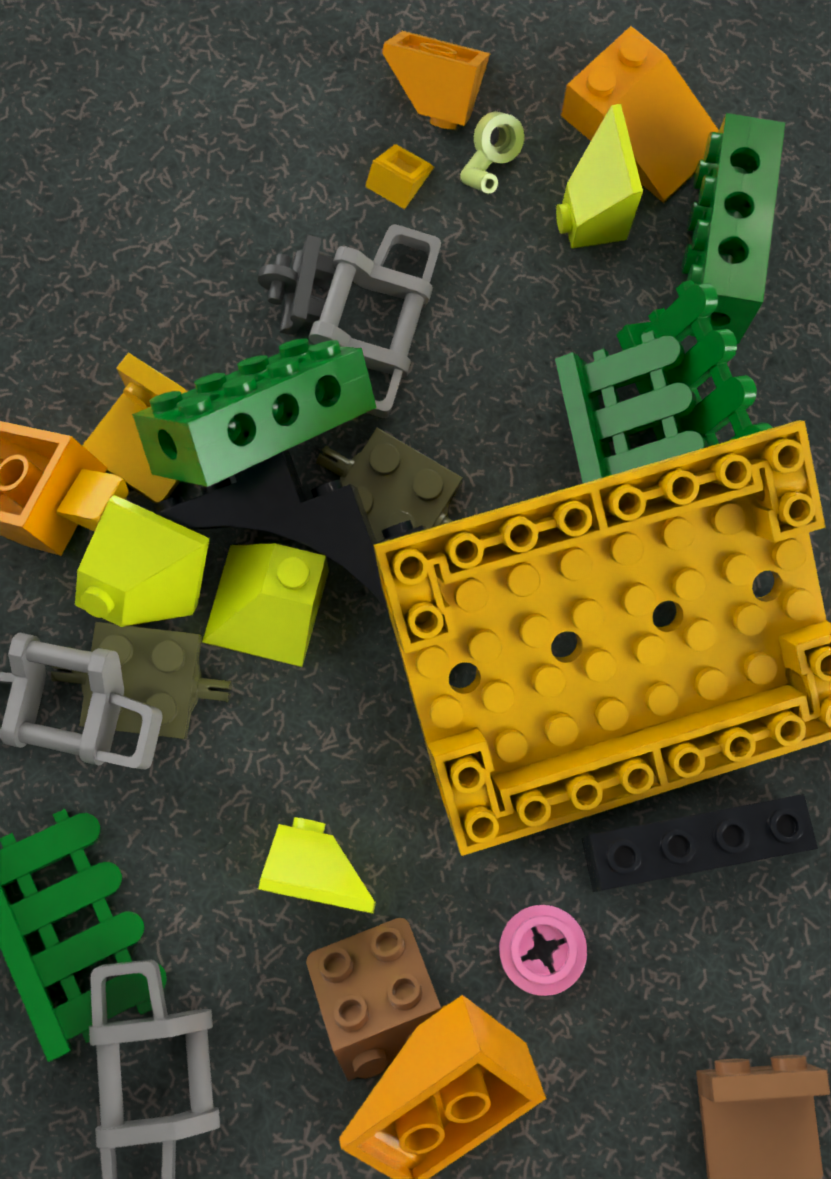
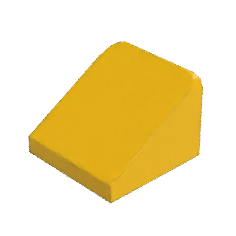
[365,144,434,209]
[56,469,129,532]

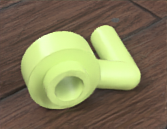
[460,112,524,194]

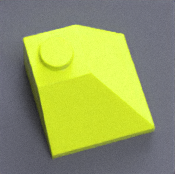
[556,104,643,249]
[75,495,209,627]
[202,543,329,667]
[258,817,376,914]

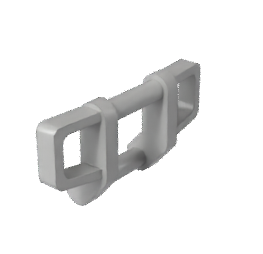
[309,224,441,418]
[0,633,163,770]
[89,960,220,1179]

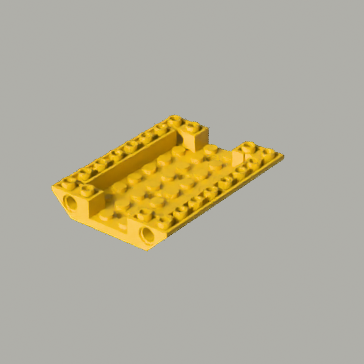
[374,420,831,856]

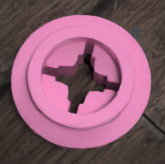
[499,905,587,996]

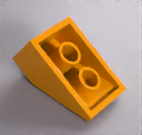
[561,26,719,203]
[0,421,108,556]
[339,995,546,1179]

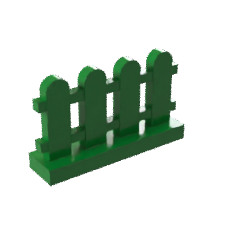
[616,281,773,447]
[555,330,708,483]
[0,809,167,1062]

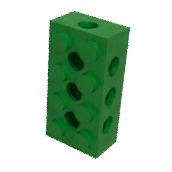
[678,113,785,344]
[132,339,377,487]

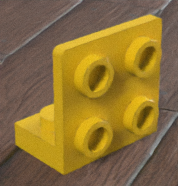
[82,352,188,504]

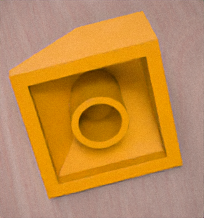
[382,31,490,129]

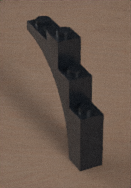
[153,449,427,613]

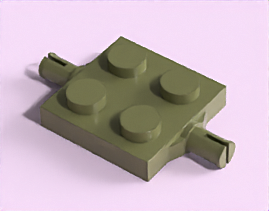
[316,427,463,542]
[51,622,232,739]

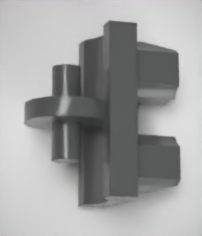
[257,234,336,335]

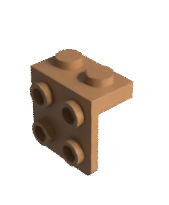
[306,918,441,1081]
[696,1055,830,1179]

